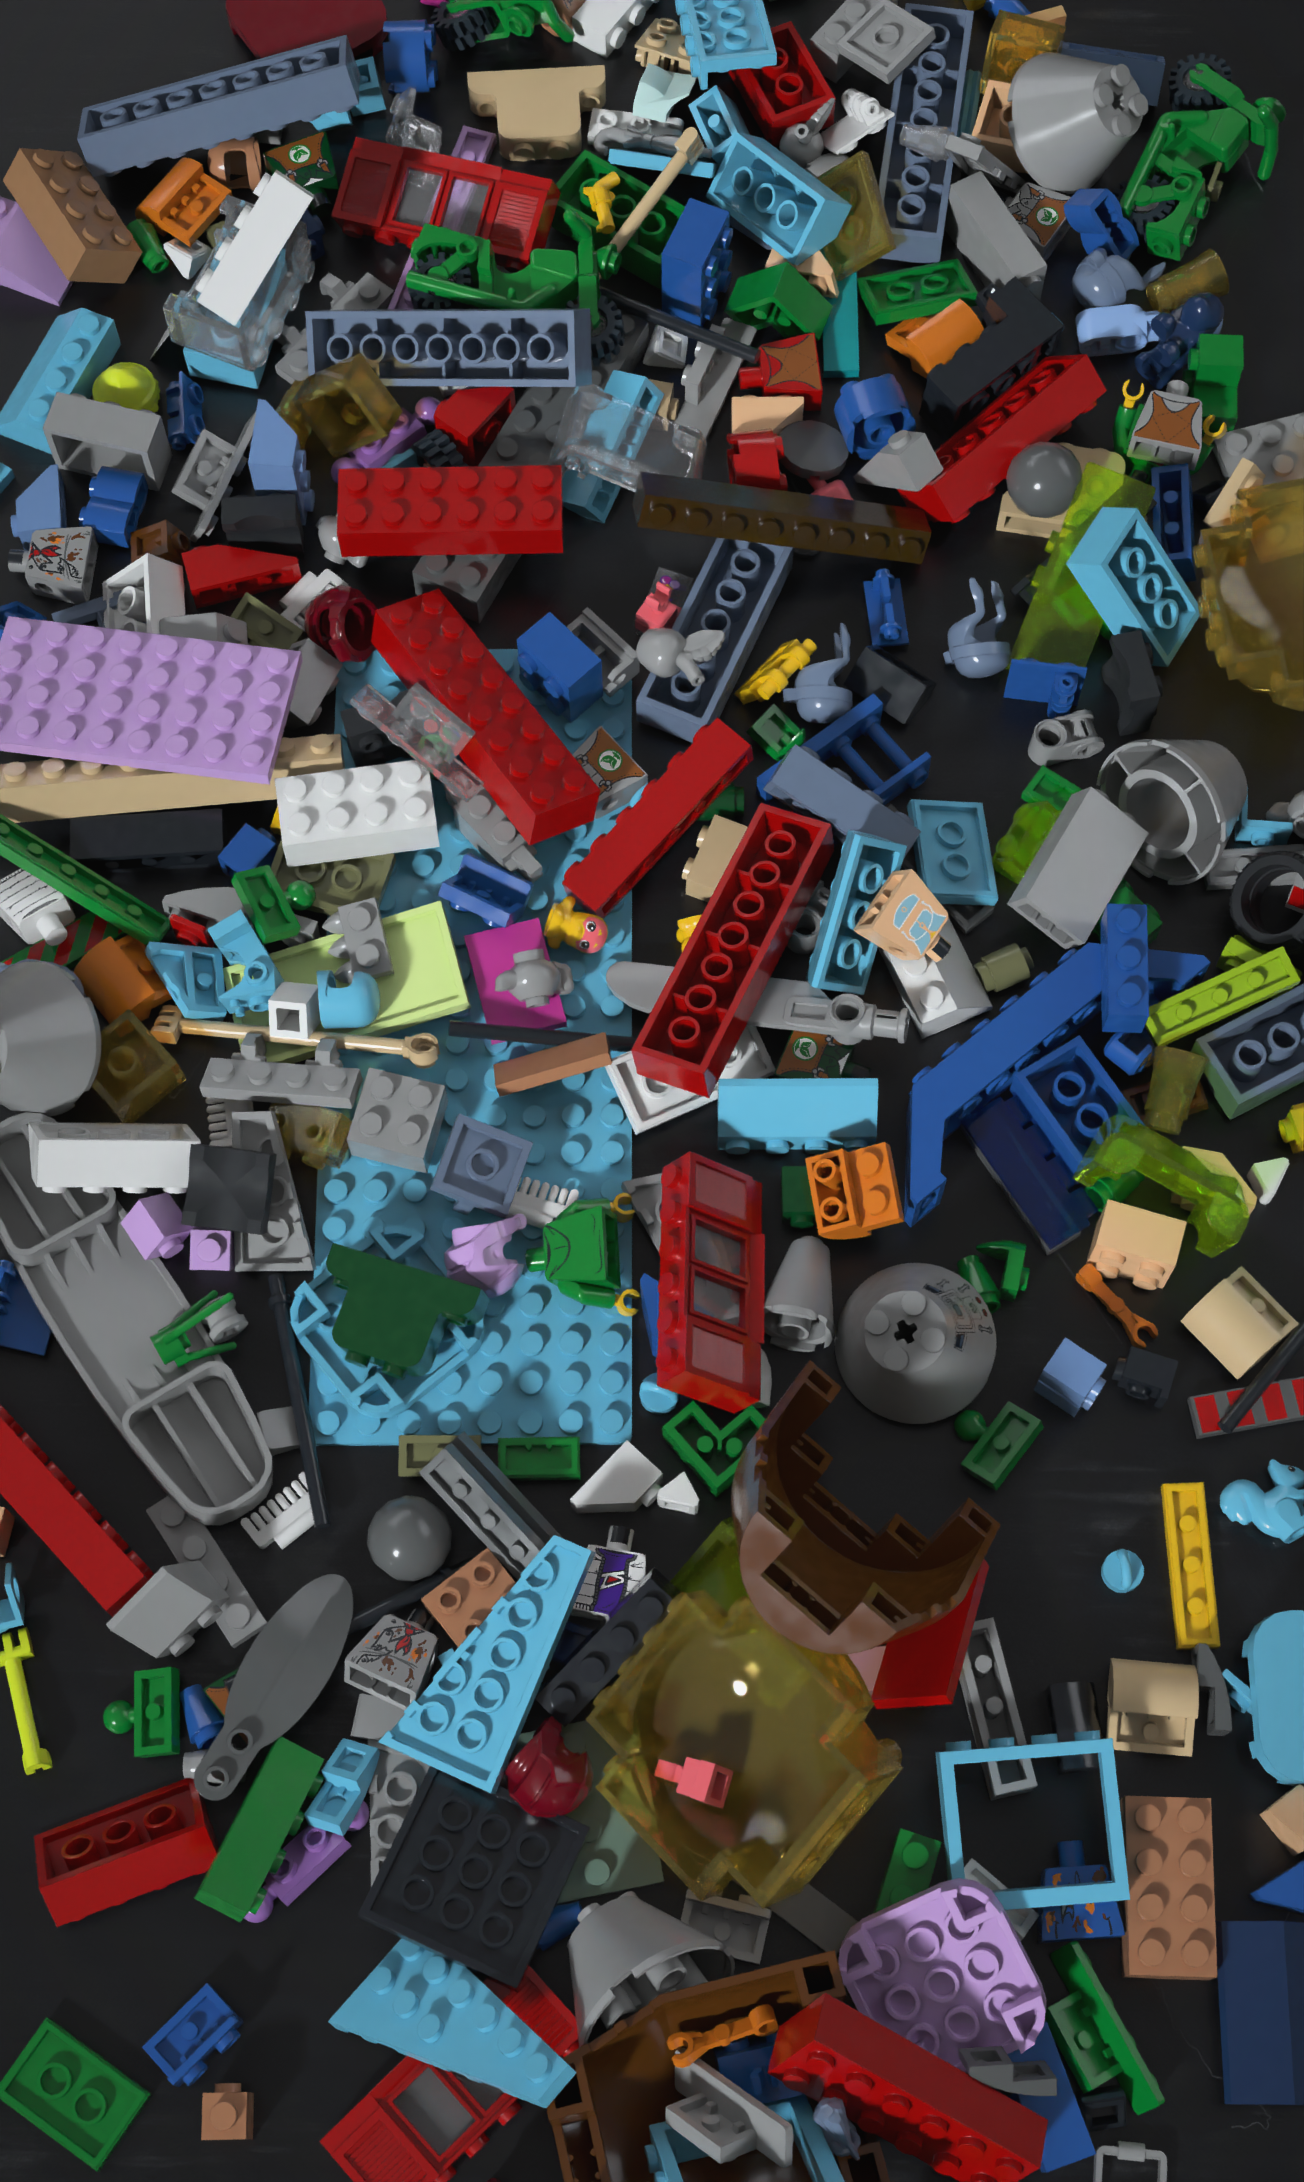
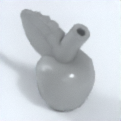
[779,98,835,169]
[636,628,725,686]

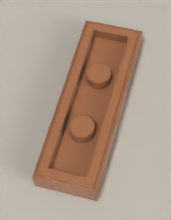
[493,1032,612,1097]

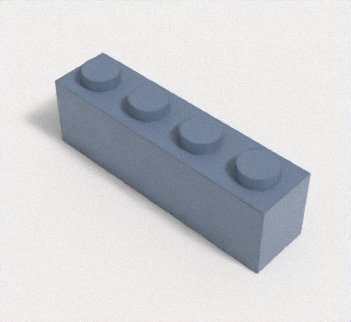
[763,744,921,858]

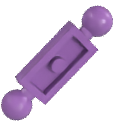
[331,396,440,484]
[244,1800,369,1923]

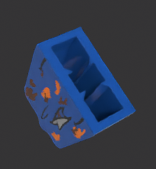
[1037,1840,1125,1944]

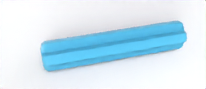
[957,69,983,137]

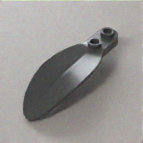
[194,1574,353,1800]

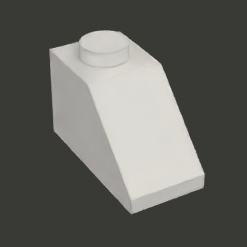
[570,1440,663,1513]

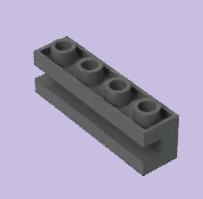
[419,1431,564,1580]

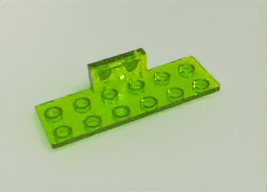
[1006,462,1156,670]

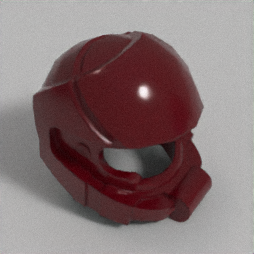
[304,585,377,662]
[505,1716,594,1817]

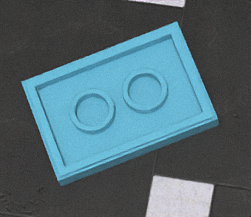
[608,149,720,178]
[907,799,999,906]

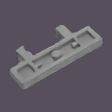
[273,272,394,392]
[199,1033,363,1109]

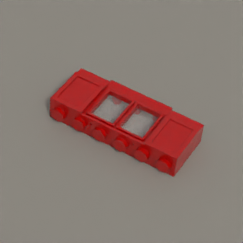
[331,137,561,273]
[656,1151,765,1414]
[319,1966,579,2182]

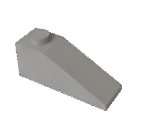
[854,430,944,492]

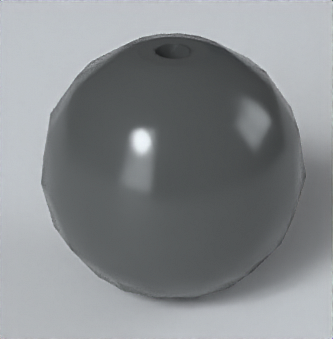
[1006,442,1083,518]
[367,1495,452,1581]

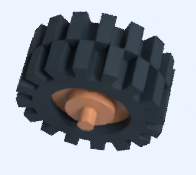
[411,429,468,467]

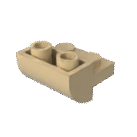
[1181,1266,1299,1380]
[1106,1658,1199,1757]

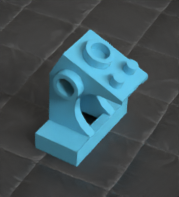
[207,909,284,1017]

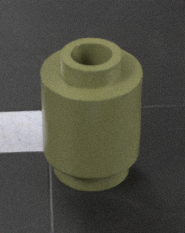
[973,943,1034,993]

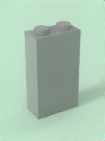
[944,171,1047,301]
[1007,787,1149,950]

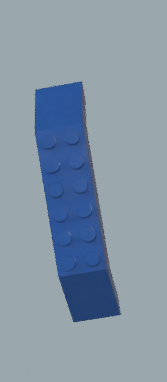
[904,942,1210,1228]

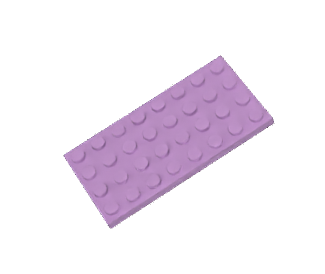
[0,616,303,785]

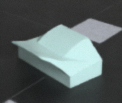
[632,63,697,123]

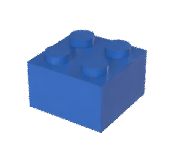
[517,612,603,723]

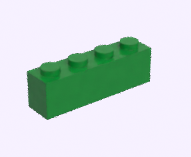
[194,1736,325,1922]

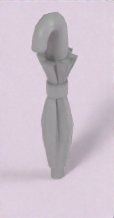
[593,125,712,158]

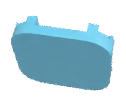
[290,1224,485,1419]
[1242,1610,1304,1786]

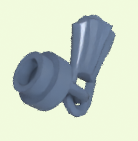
[813,2097,861,2161]

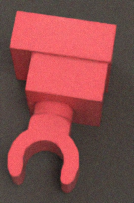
[635,581,682,633]
[654,1756,734,1809]

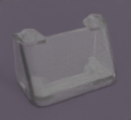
[547,384,708,492]

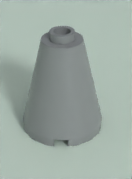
[764,1236,834,1352]

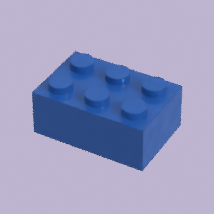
[661,198,733,327]
[1009,1035,1148,1185]

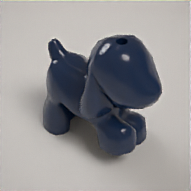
[1135,292,1225,390]

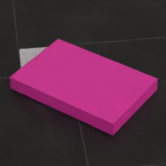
[464,918,567,1045]

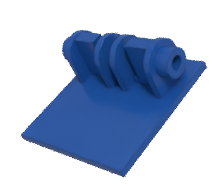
[1003,658,1087,719]
[0,1260,52,1356]

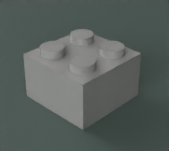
[347,1067,448,1173]

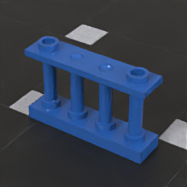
[756,693,931,848]

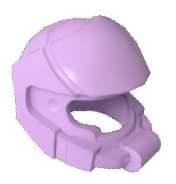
[444,1214,527,1298]

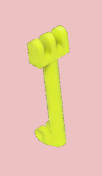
[0,1627,53,1775]

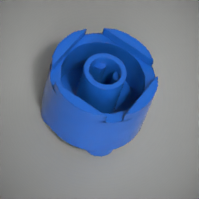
[383,19,439,94]
[834,374,916,460]

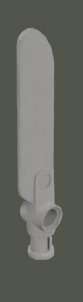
[606,961,910,1045]

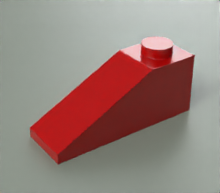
[181,544,302,609]

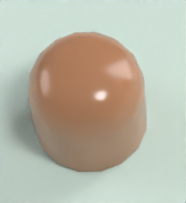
[207,137,262,190]

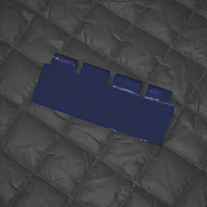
[961,1095,1098,1250]

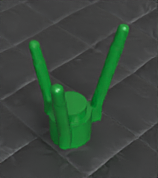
[150,1290,237,1368]

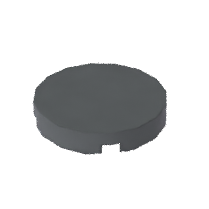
[779,420,849,480]

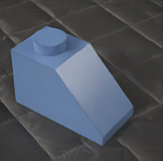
[11,464,67,550]

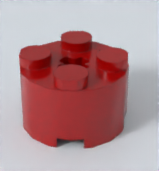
[726,428,788,491]

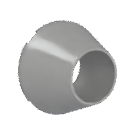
[1096,739,1247,885]

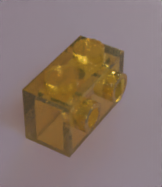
[268,1103,352,1170]

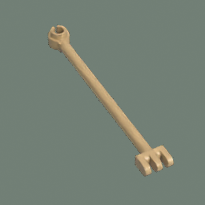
[565,127,704,309]
[149,1005,440,1069]

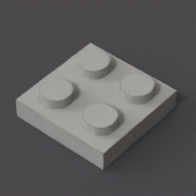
[837,0,936,84]

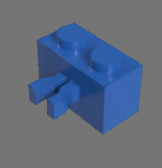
[713,2026,804,2104]

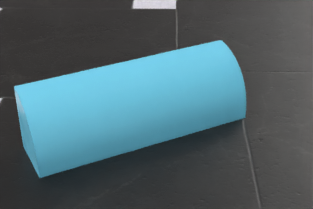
[562,370,664,523]

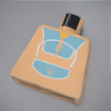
[853,869,951,962]

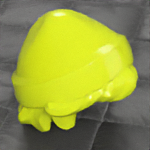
[92,362,160,413]

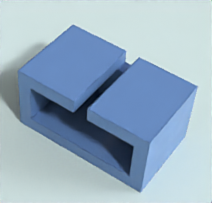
[1034,1337,1107,1417]

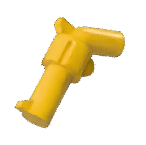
[583,171,620,234]

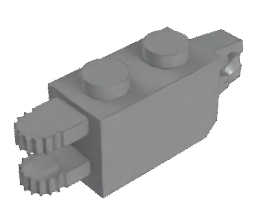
[444,774,543,883]

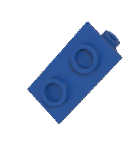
[166,371,206,450]
[863,569,909,647]

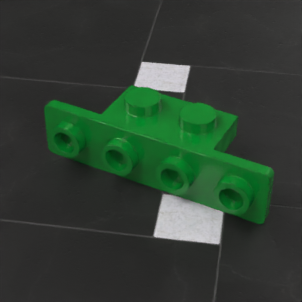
[1044,1940,1165,2115]

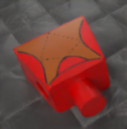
[738,333,823,411]

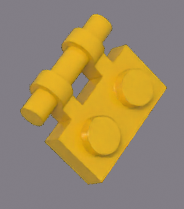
[734,638,817,704]

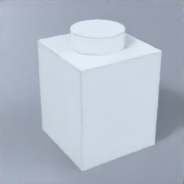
[268,982,321,1040]

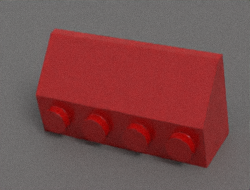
[34,1778,219,1927]

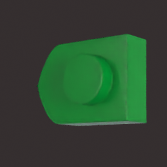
[746,704,806,761]
[976,1240,1030,1302]

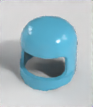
[317,970,380,1029]

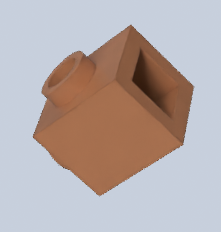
[201,2083,254,2140]

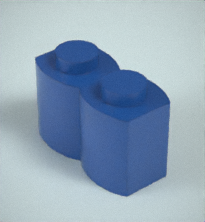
[1063,189,1139,259]
[79,466,149,548]

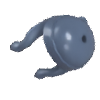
[1072,247,1166,309]
[943,578,1011,678]
[783,623,853,724]

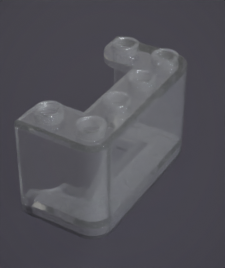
[163,195,315,372]

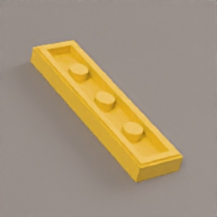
[1161,1482,1221,1650]

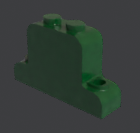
[326,1243,490,1380]

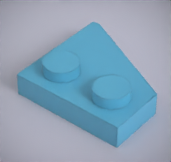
[145,941,227,1021]

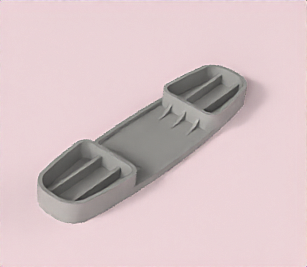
[0,1112,273,1525]

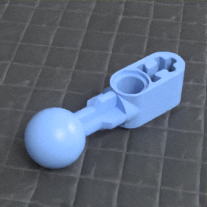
[1075,304,1223,357]

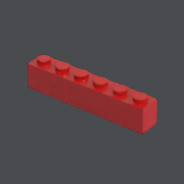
[562,717,754,919]

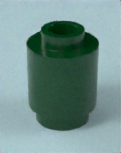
[698,783,744,821]

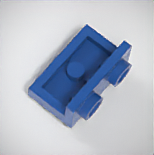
[438,853,533,928]
[142,1983,244,2087]

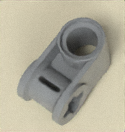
[1028,709,1105,766]
[787,879,831,955]

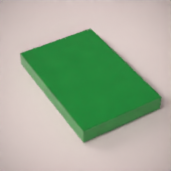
[857,259,978,326]
[0,2017,153,2172]

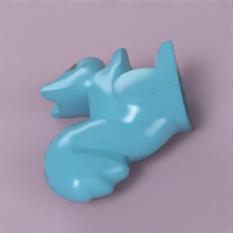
[1220,1459,1304,1544]

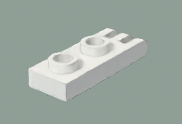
[588,108,684,154]

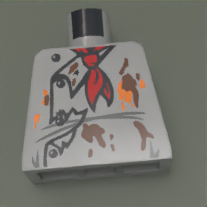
[8,526,99,604]
[344,1608,438,1710]

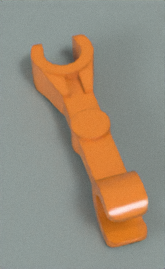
[1075,1263,1158,1350]
[667,2004,778,2068]

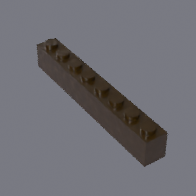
[632,471,932,564]

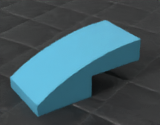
[305,1738,380,1836]

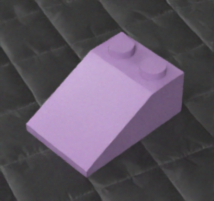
[0,196,74,307]

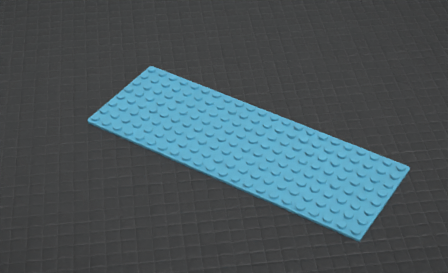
[309,649,632,1446]

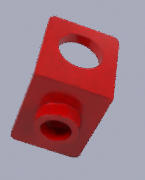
[169,914,215,948]

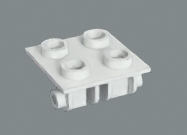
[821,88,895,155]

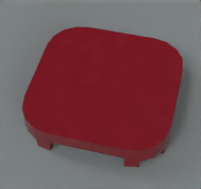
[226,0,388,59]

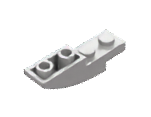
[162,887,320,947]

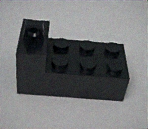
[919,276,1064,442]

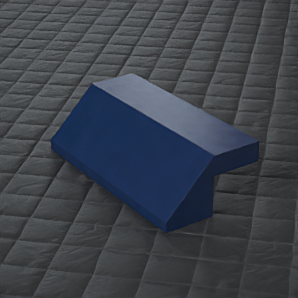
[1215,1921,1304,2105]

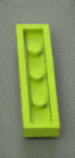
[1145,946,1301,1049]

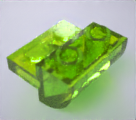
[992,801,1062,884]

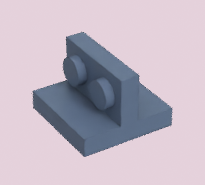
[430,1113,533,1218]

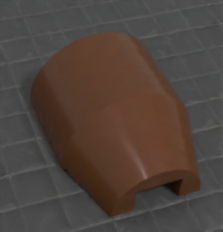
[731,1360,1001,1654]
[546,1950,890,2182]

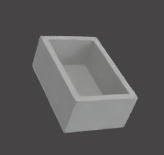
[43,392,172,491]

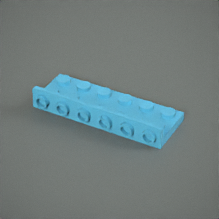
[675,0,777,90]

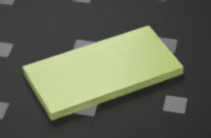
[223,900,471,1064]

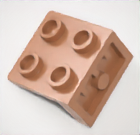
[421,1547,516,1647]

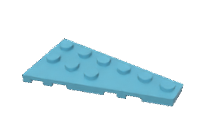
[379,1535,596,1794]
[328,1938,577,2108]

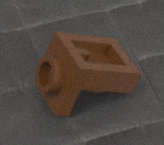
[130,520,190,567]

